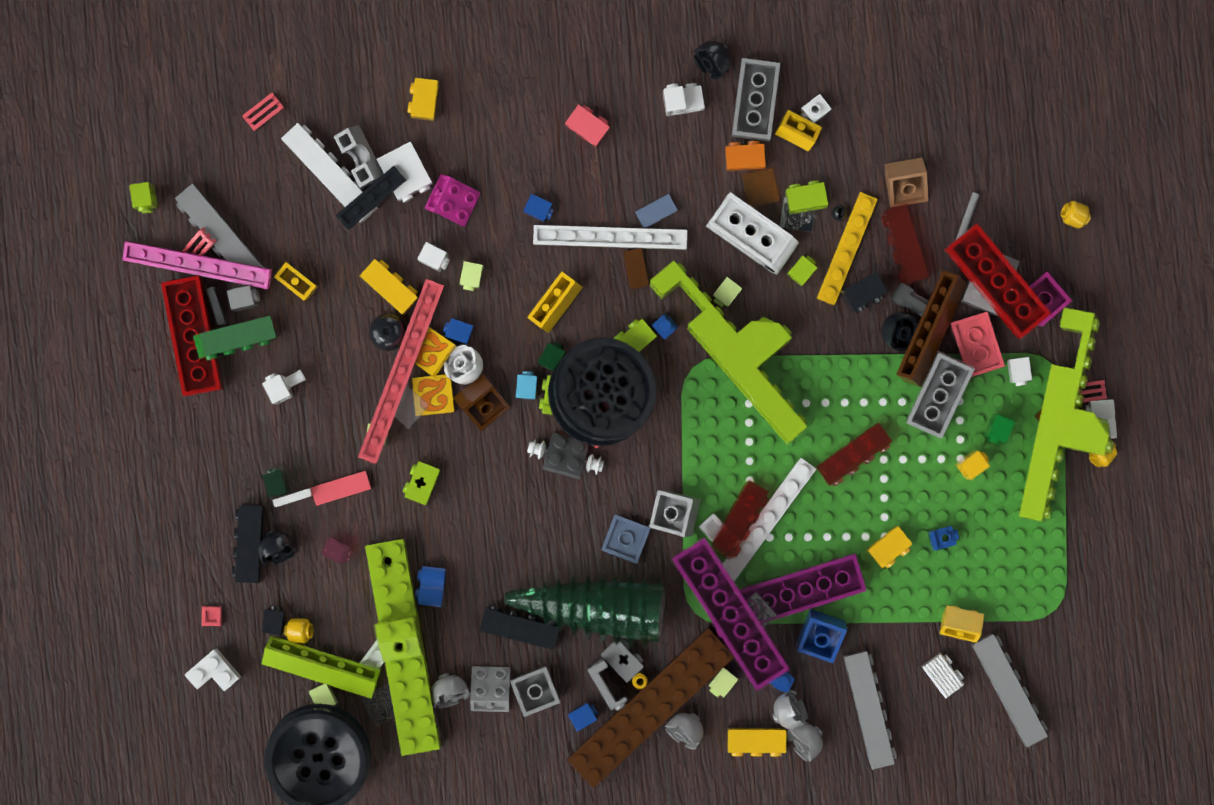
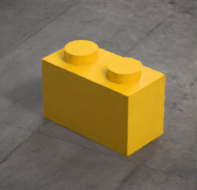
[408,78,439,121]
[775,110,822,151]
[274,262,318,302]
[955,450,990,480]
[866,526,912,568]
[939,605,984,643]

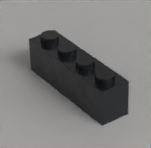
[232,505,264,583]
[480,605,560,650]

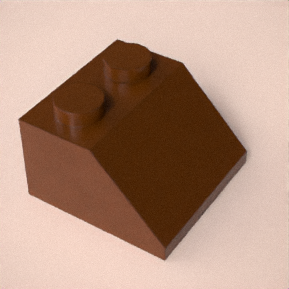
[453,374,511,431]

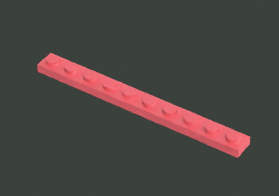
[358,279,444,464]

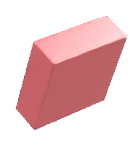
[202,606,222,626]

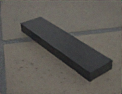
[335,166,407,231]

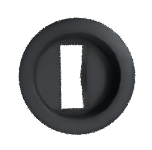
[832,206,847,221]

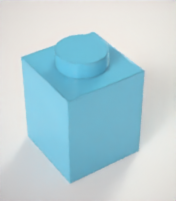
[516,371,537,399]

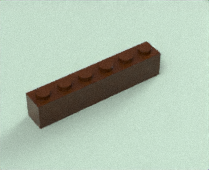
[896,271,967,387]

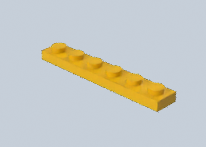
[816,192,878,306]

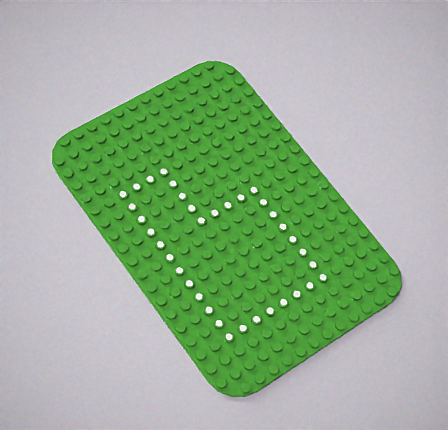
[681,353,1067,624]

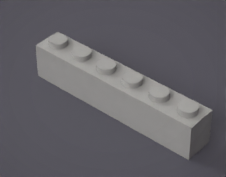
[175,184,264,287]
[971,633,1048,747]
[843,650,897,770]

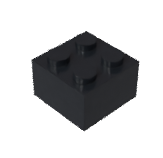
[840,272,887,314]

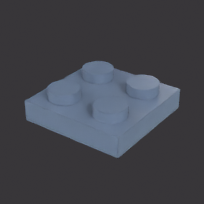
[601,514,650,564]

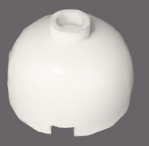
[444,345,483,384]

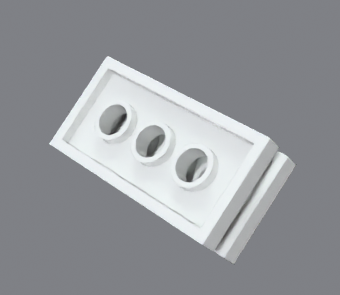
[706,192,799,275]

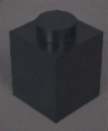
[262,606,286,635]

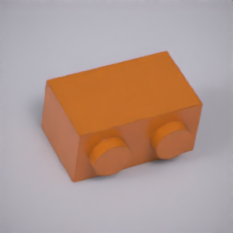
[725,141,765,171]

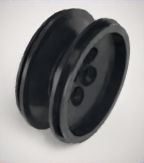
[548,338,656,446]
[264,703,371,805]

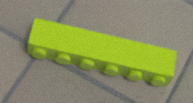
[262,635,381,699]

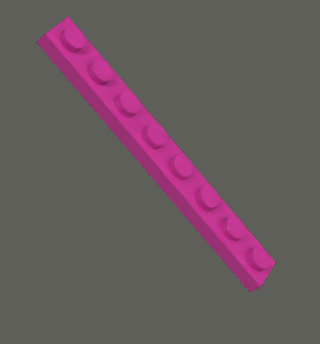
[122,241,272,289]

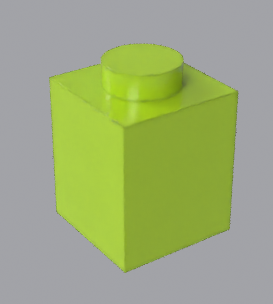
[787,256,817,287]

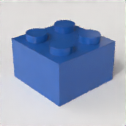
[796,609,847,663]

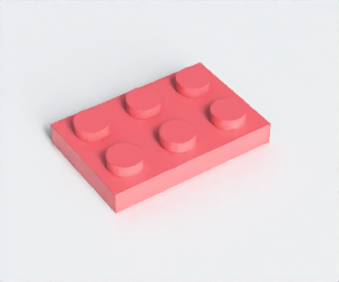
[950,311,1005,377]

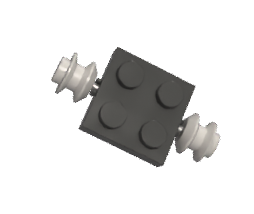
[527,433,604,479]

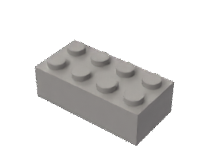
[731,58,780,142]
[906,350,974,439]

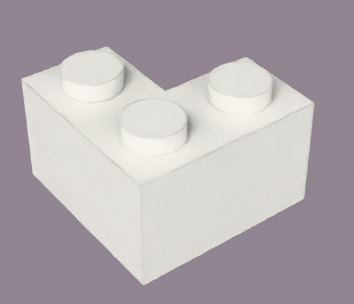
[663,83,705,116]
[185,648,241,691]

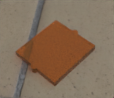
[742,168,780,207]

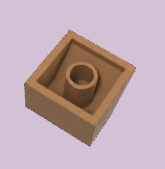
[884,158,928,208]

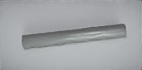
[956,192,980,239]

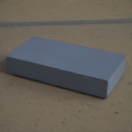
[635,194,678,229]

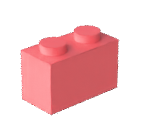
[565,104,610,147]

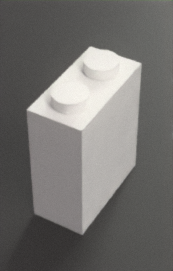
[376,142,433,202]

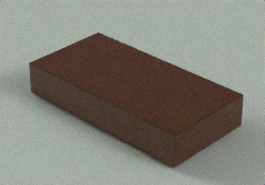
[623,248,649,290]

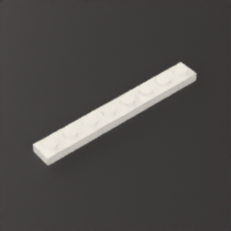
[533,225,687,250]
[722,458,816,582]

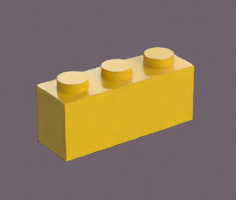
[360,259,418,315]
[527,271,583,333]
[727,728,786,757]

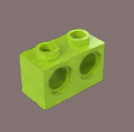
[129,182,158,214]

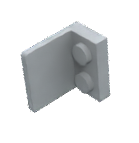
[470,666,510,712]

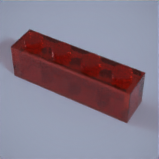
[881,204,929,285]
[815,423,893,487]
[710,480,769,560]

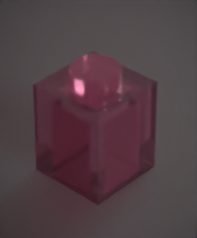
[321,537,352,564]

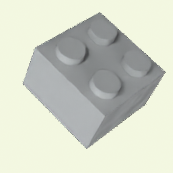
[649,490,701,537]
[510,665,560,717]

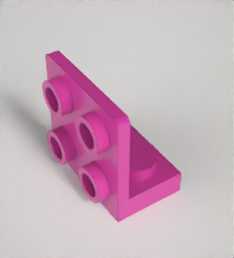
[424,174,480,227]

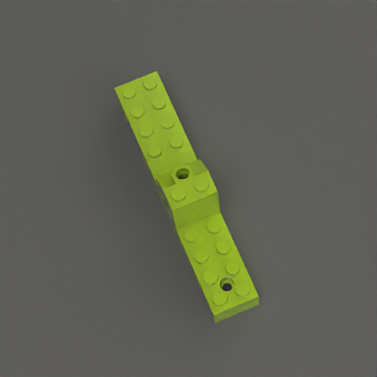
[650,261,807,445]
[1019,308,1114,522]
[365,538,442,756]

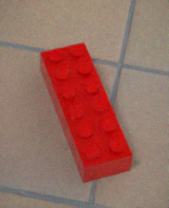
[944,224,1051,339]
[161,275,224,397]

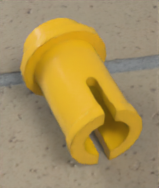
[632,673,648,689]

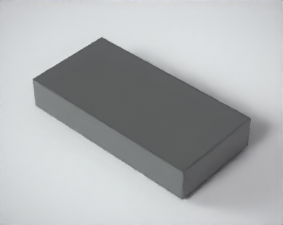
[206,287,228,326]

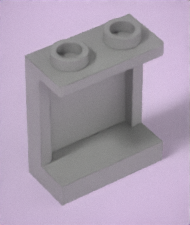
[587,658,628,711]

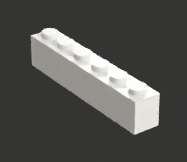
[281,123,378,224]

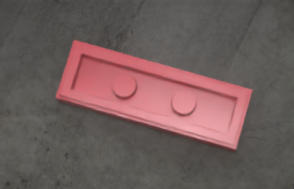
[310,471,372,506]

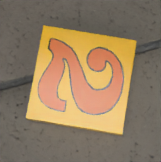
[415,327,456,377]
[412,374,454,416]

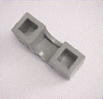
[334,126,384,188]

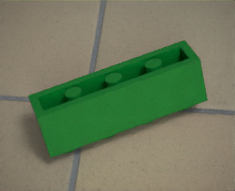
[193,316,276,360]

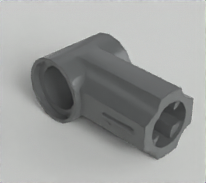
[891,283,929,317]

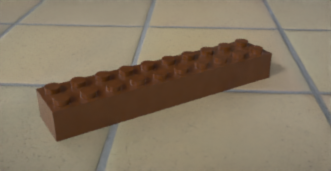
[567,627,734,788]

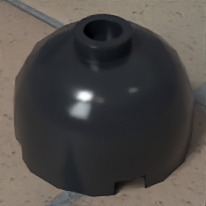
[693,40,731,80]
[881,312,919,352]
[369,313,407,352]
[258,530,298,566]

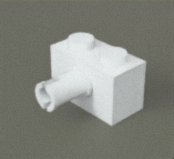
[262,370,306,405]

